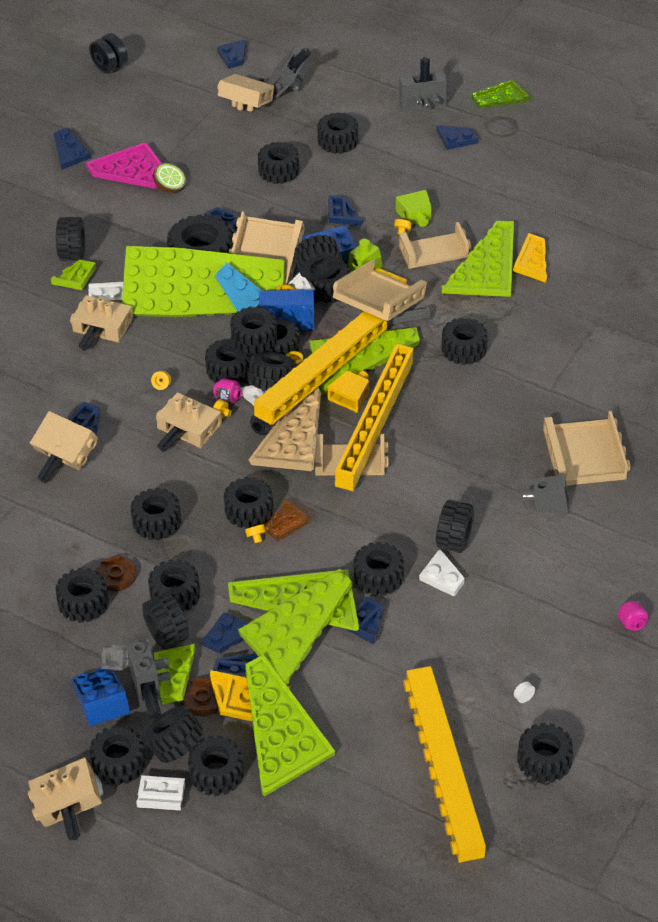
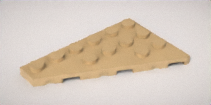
[249,387,321,471]

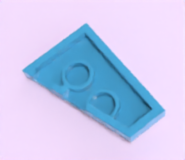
[215,262,262,311]

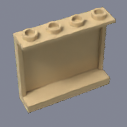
[229,211,305,285]
[333,260,427,321]
[543,411,630,485]

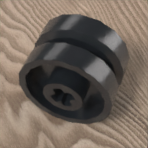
[89,33,128,74]

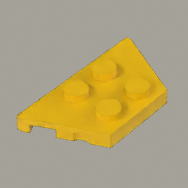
[210,670,290,721]

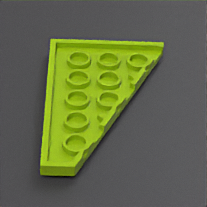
[442,221,514,297]
[310,327,420,396]
[228,569,359,631]
[238,569,352,685]
[245,655,335,797]

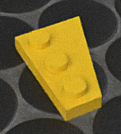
[513,233,547,283]

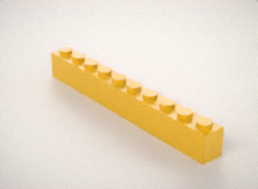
[254,311,387,425]
[335,344,414,491]
[403,666,486,863]

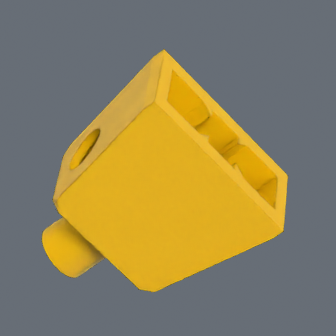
[327,371,369,413]

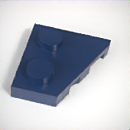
[217,39,246,69]
[436,126,478,150]
[328,195,362,226]
[69,402,100,436]
[344,597,384,644]
[202,612,248,654]
[213,651,259,678]

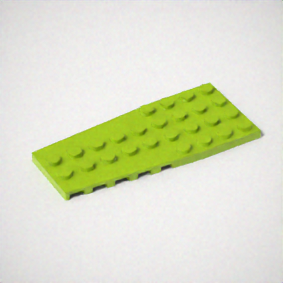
[122,246,285,317]

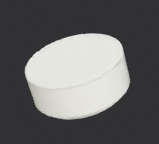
[514,682,535,703]

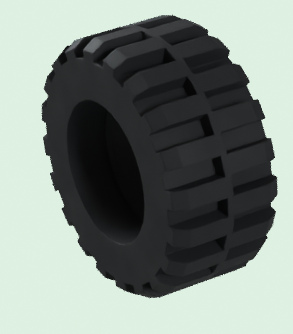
[167,214,234,253]

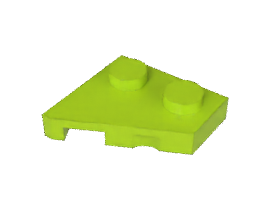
[51,260,96,290]

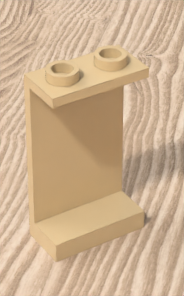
[399,222,471,269]
[315,434,388,476]

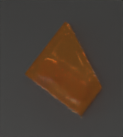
[265,499,309,541]

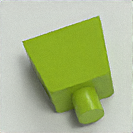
[395,190,431,227]
[348,239,382,272]

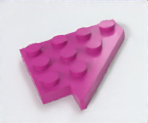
[86,142,162,189]

